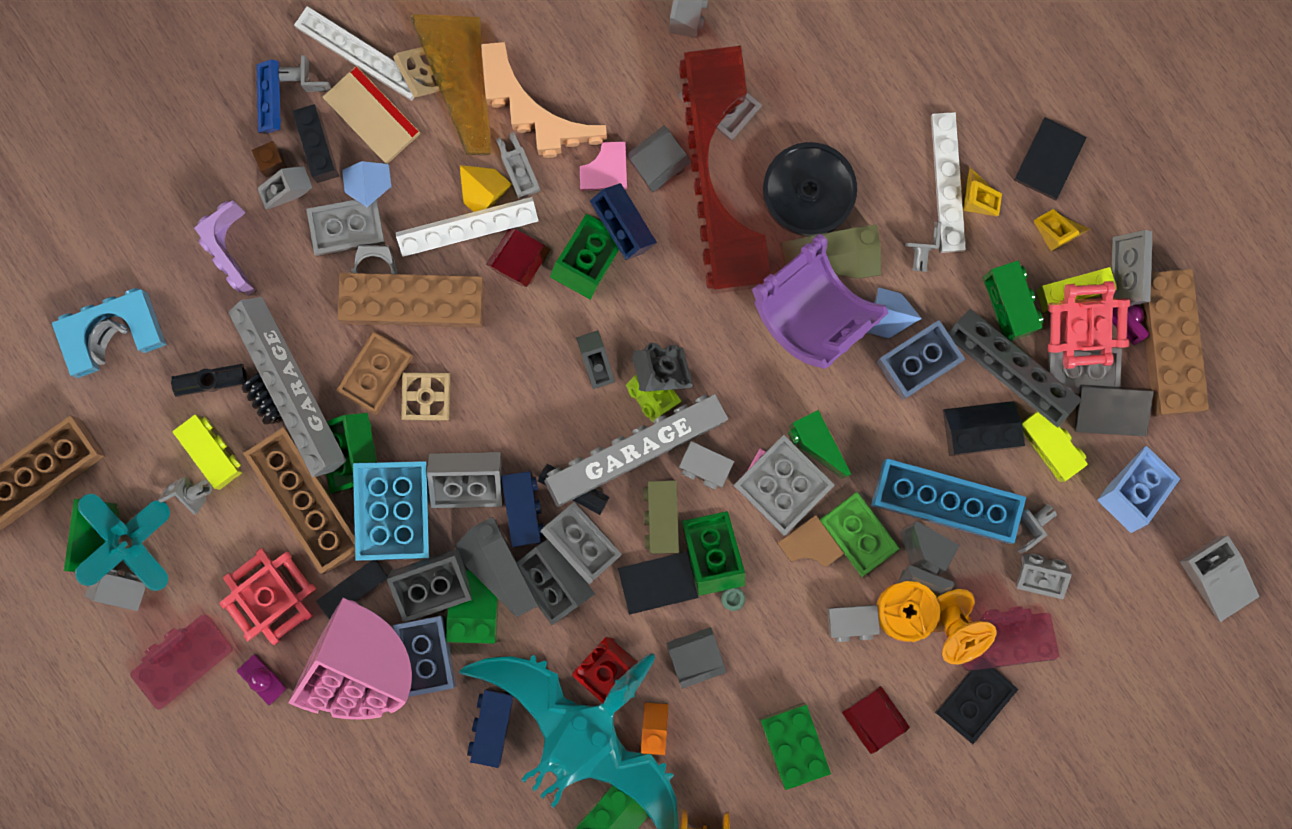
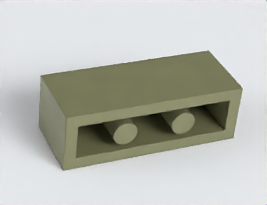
[643,481,679,554]

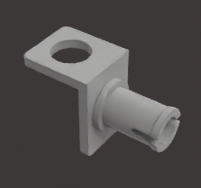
[279,55,332,92]
[904,222,942,272]
[158,477,212,514]
[1018,504,1057,554]

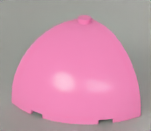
[288,598,412,720]

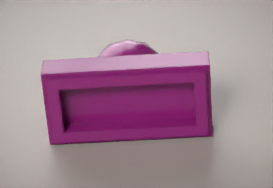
[1112,304,1150,346]
[236,654,288,706]

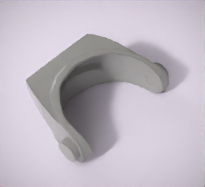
[351,244,398,274]
[88,319,127,365]

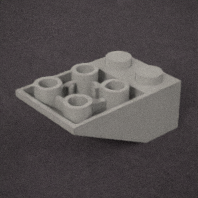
[1179,535,1260,622]

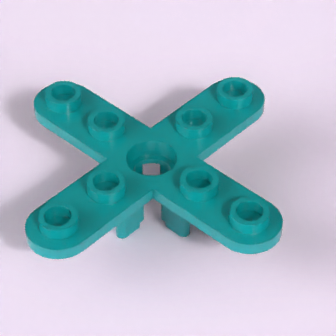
[75,494,170,591]

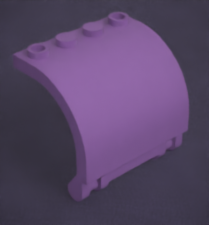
[752,234,888,369]

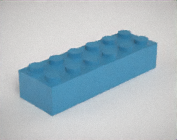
[871,459,1026,544]

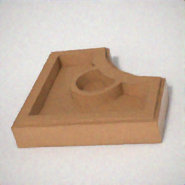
[777,515,844,568]

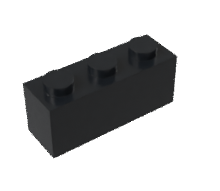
[293,104,339,183]

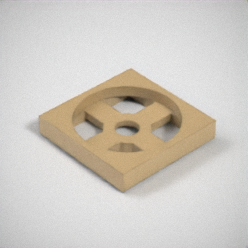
[393,45,454,98]
[401,372,451,421]

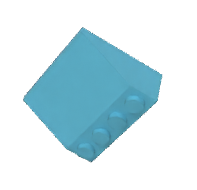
[353,462,429,561]

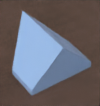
[342,161,392,207]
[867,288,922,339]

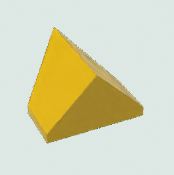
[460,165,512,212]
[963,166,1002,216]
[1034,209,1091,252]

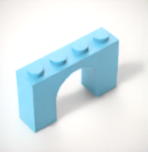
[52,288,166,378]

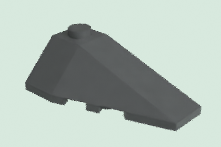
[455,517,538,617]

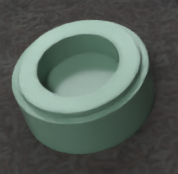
[721,588,745,611]

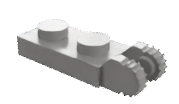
[496,132,541,200]

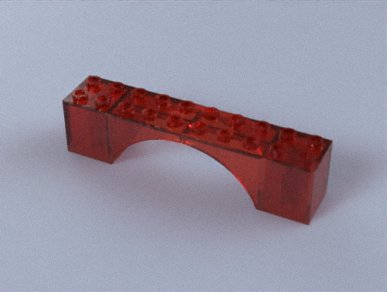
[679,45,770,294]

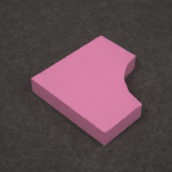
[580,142,627,191]

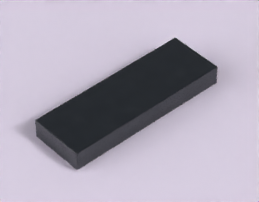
[316,560,388,620]

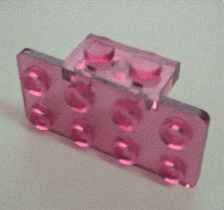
[962,606,1059,671]
[130,615,233,710]

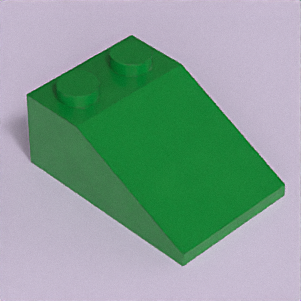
[550,213,619,300]
[787,410,851,479]
[682,511,745,596]
[446,570,499,644]

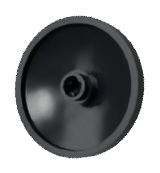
[763,142,857,236]

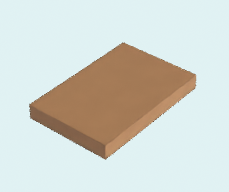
[335,331,414,416]

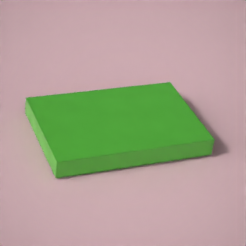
[819,492,900,577]

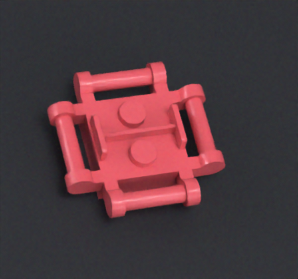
[1048,281,1130,369]
[219,548,317,645]

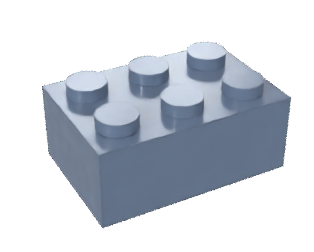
[876,320,966,401]
[393,616,457,697]

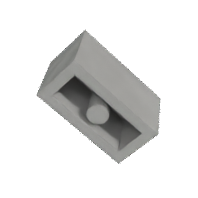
[678,441,734,490]
[84,569,146,611]
[827,605,880,642]

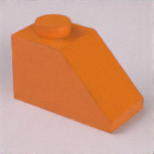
[641,702,668,755]

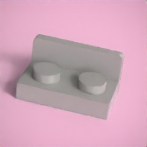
[1016,554,1072,599]

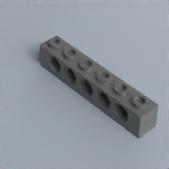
[949,309,1082,428]

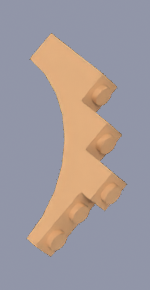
[481,42,607,158]

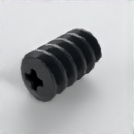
[242,373,282,425]

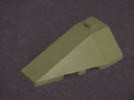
[781,225,881,279]

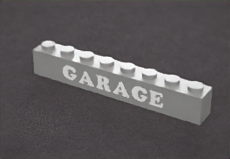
[228,297,346,477]
[544,394,728,507]

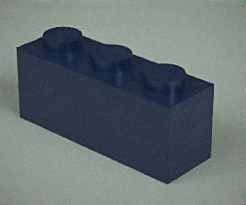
[590,183,657,260]
[502,471,545,547]
[467,689,514,768]

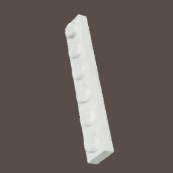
[294,6,424,101]
[931,112,966,253]
[396,197,538,257]

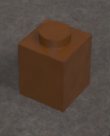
[251,141,287,178]

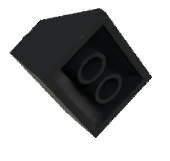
[943,401,1025,456]

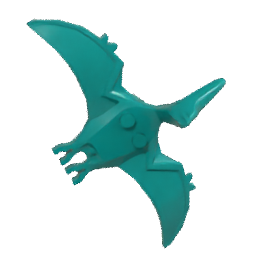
[459,653,679,829]

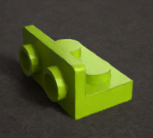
[626,375,682,422]

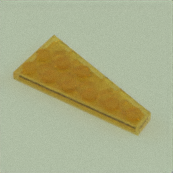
[410,14,491,155]

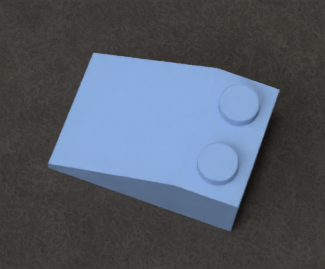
[1097,446,1180,533]

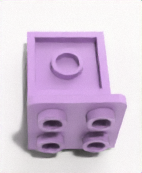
[194,200,256,296]

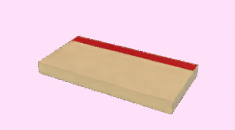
[323,66,421,164]

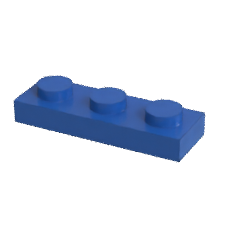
[257,59,281,134]

